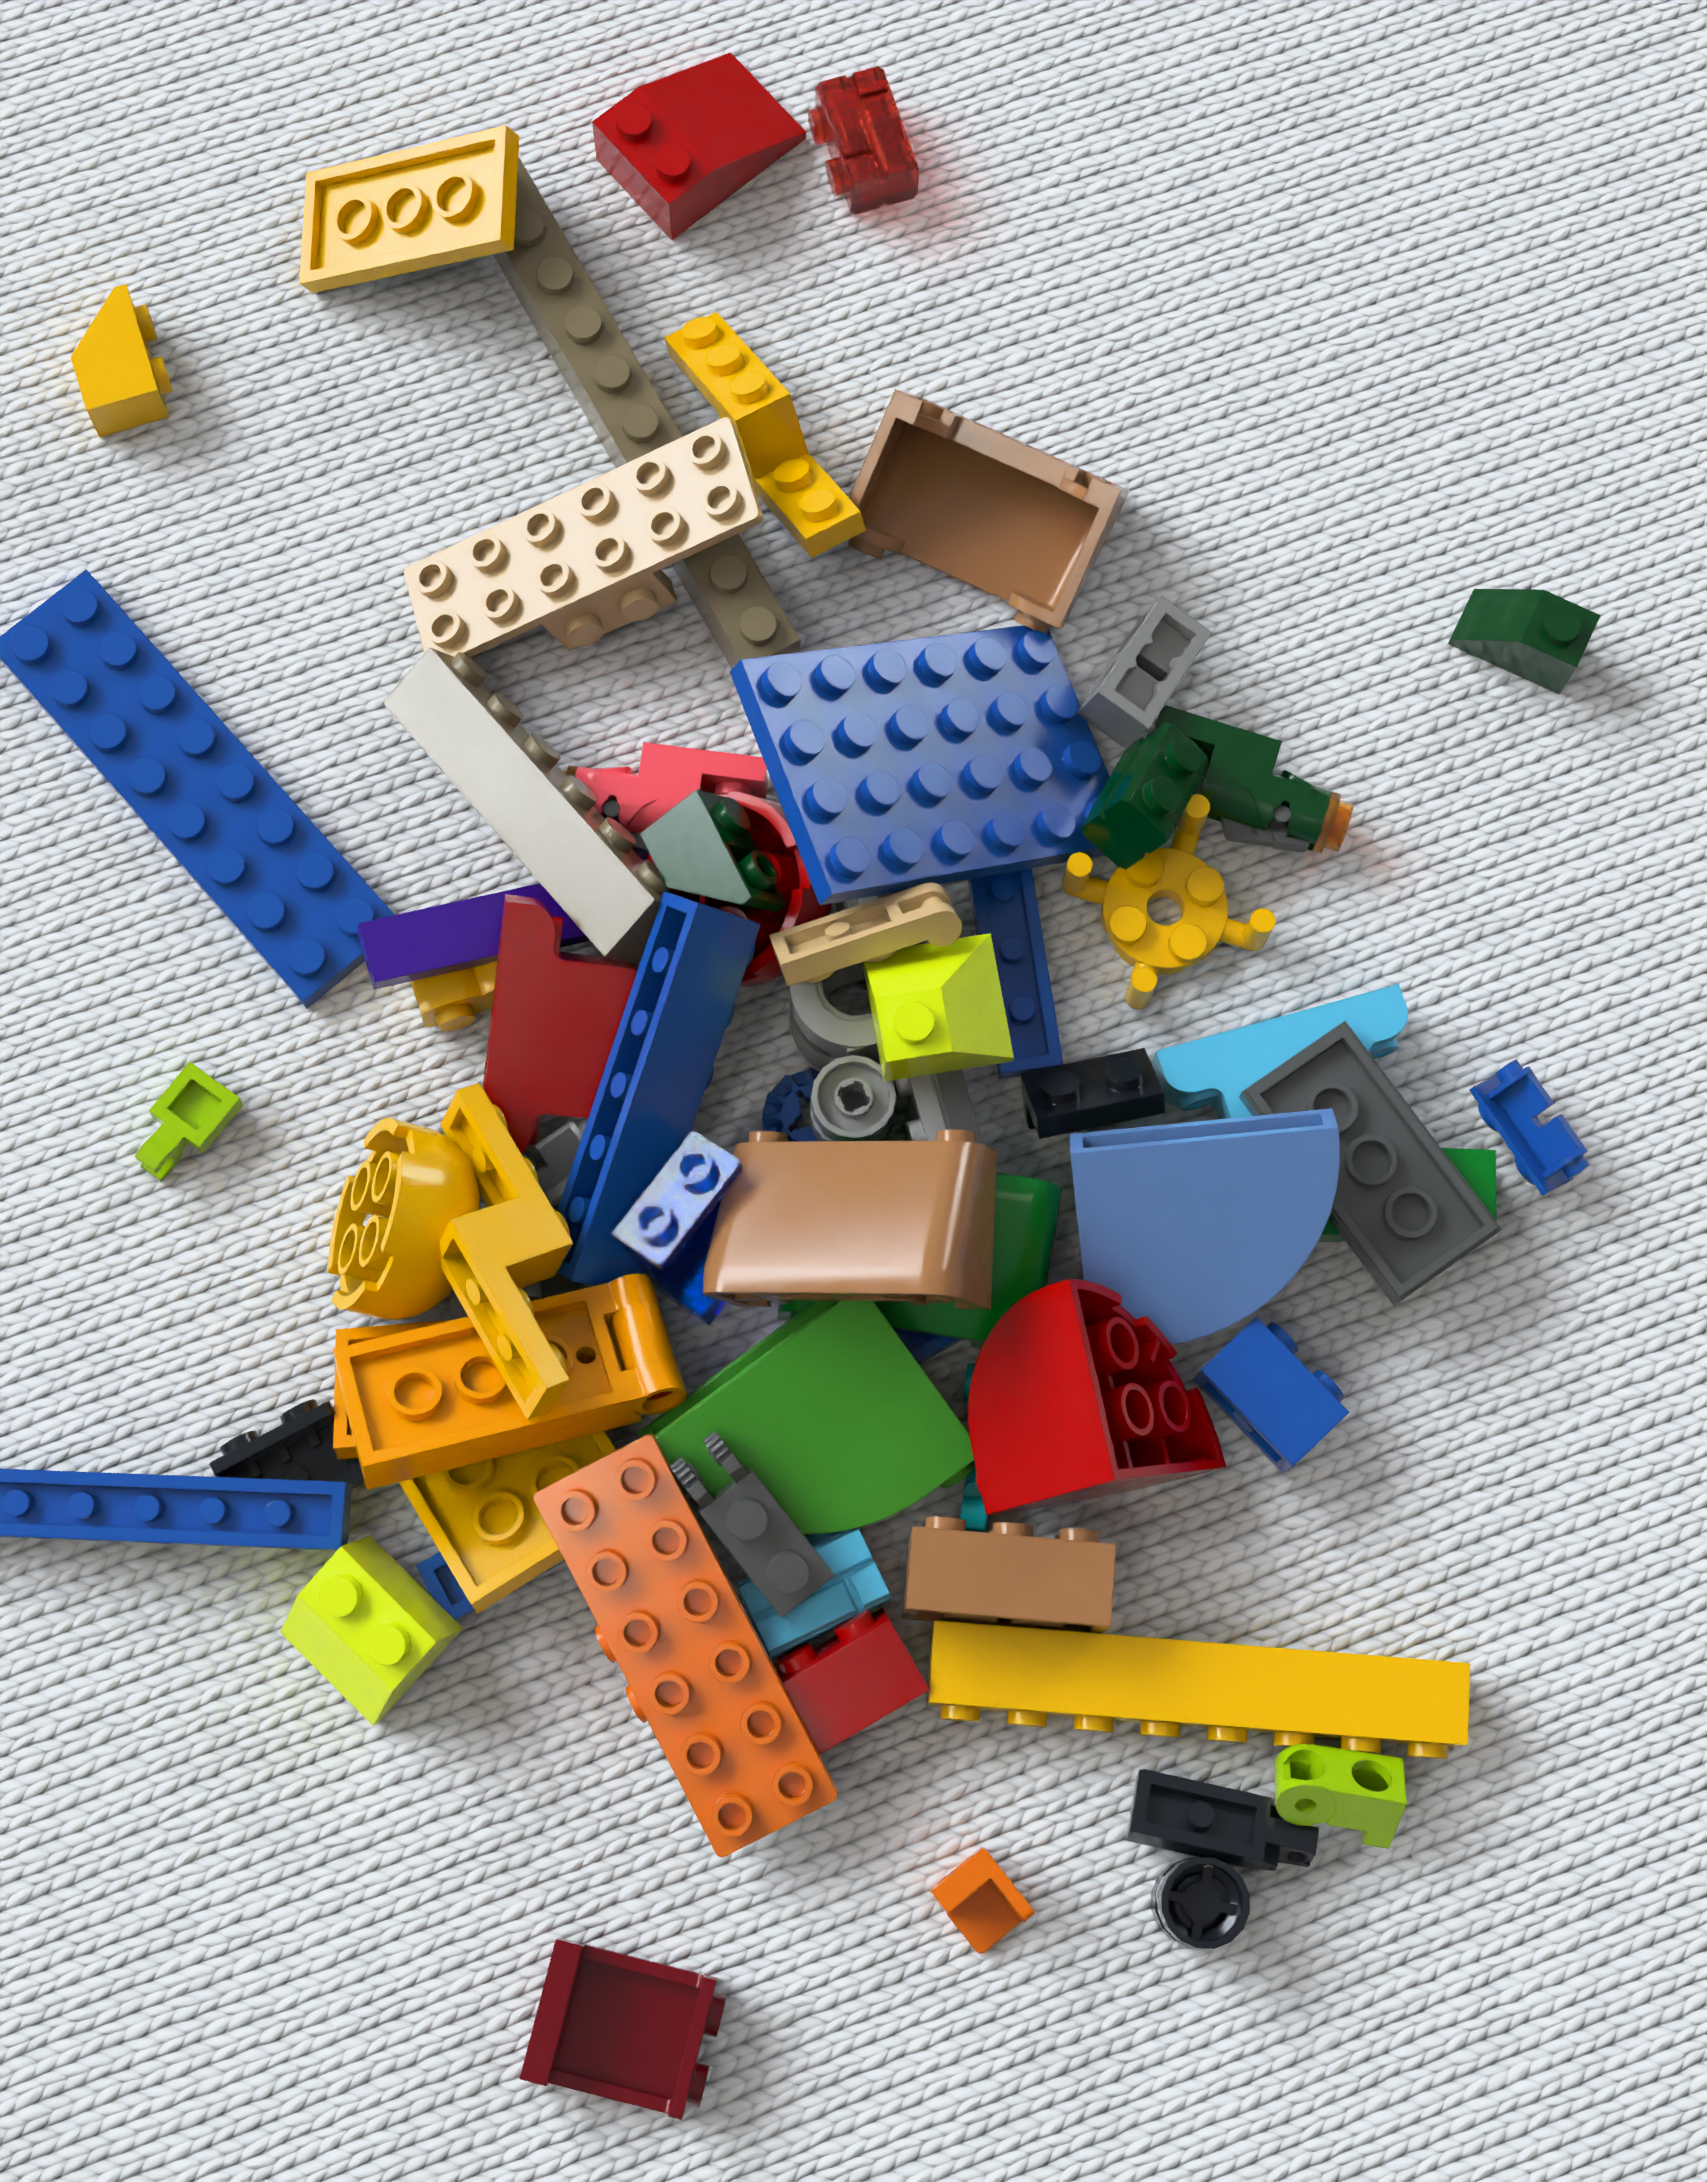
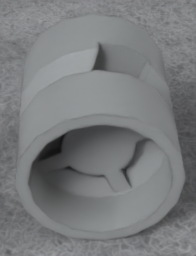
[809,1055,896,1141]

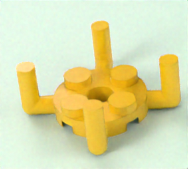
[1062,794,1276,1010]

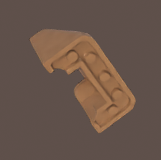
[848,389,1129,634]
[703,1129,997,1310]

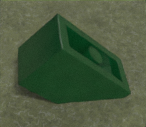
[1448,589,1601,694]

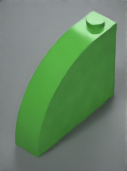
[637,1301,974,1534]

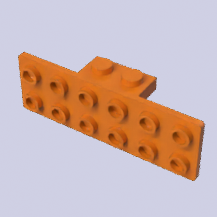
[534,1434,838,1857]

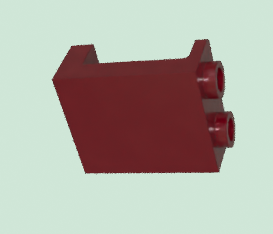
[520,1938,727,2120]

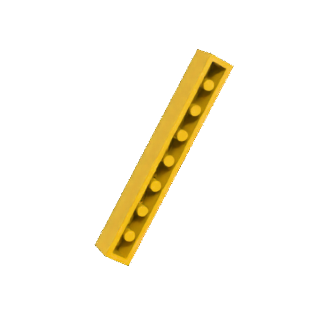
[926,1620,1470,1759]

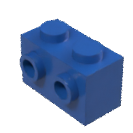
[1192,1316,1350,1474]

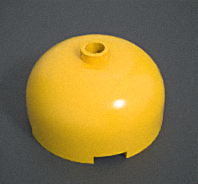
[328,1118,480,1320]

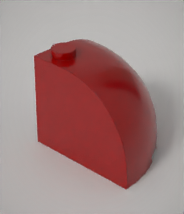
[968,1279,1226,1515]

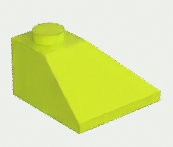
[863,933,1014,1082]

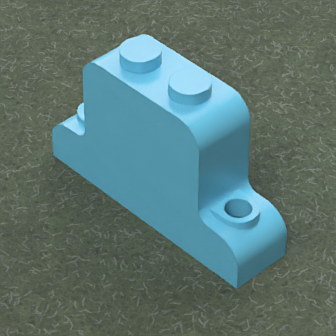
[1151,984,1408,1119]

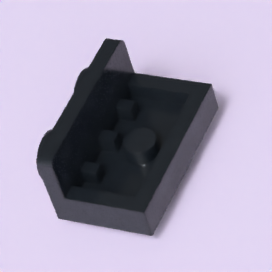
[1020,1048,1165,1139]
[209,1399,365,1489]

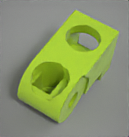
[1274,1744,1407,1849]

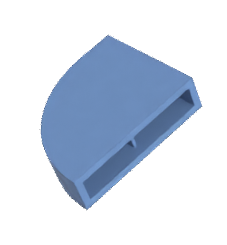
[1069,1108,1340,1344]

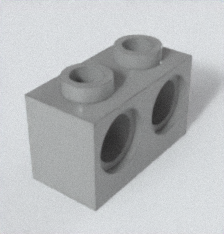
[1077,596,1212,749]

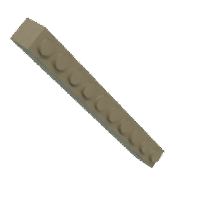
[493,156,800,669]

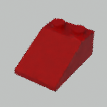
[592,52,806,240]

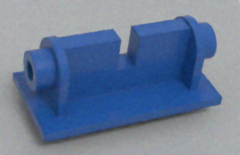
[1469,1059,1590,1196]

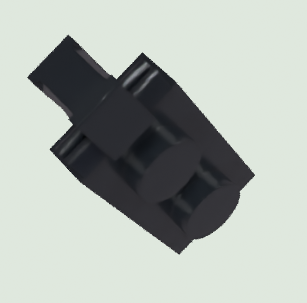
[1126,1769,1319,1871]

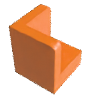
[929,1847,1035,1954]

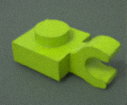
[135,1062,243,1182]

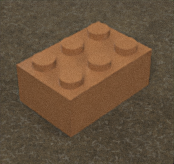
[902,1516,1116,1634]

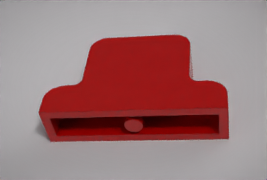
[483,894,639,1154]

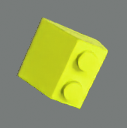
[280,1535,463,1726]

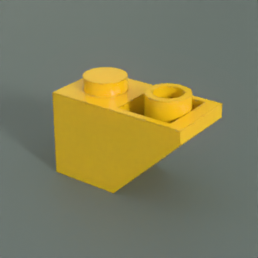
[71,284,173,437]

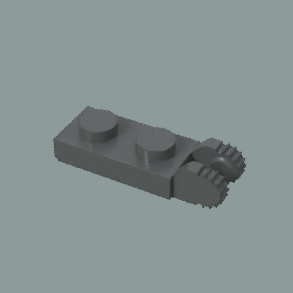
[669,1431,835,1618]

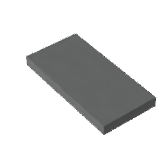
[1239,1021,1502,1306]

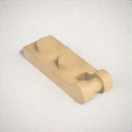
[769,882,962,986]

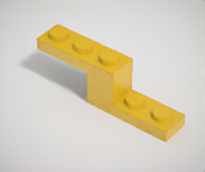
[664,312,866,558]
[439,1083,573,1420]

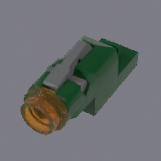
[1155,705,1354,853]

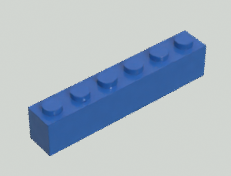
[557,891,761,1286]

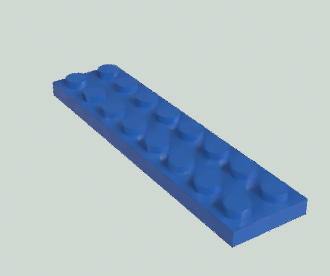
[0,569,394,1009]

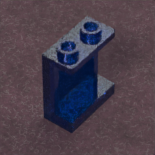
[612,1129,743,1326]

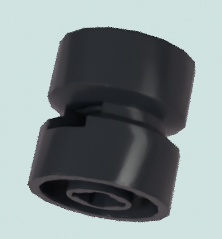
[1151,1857,1250,1949]

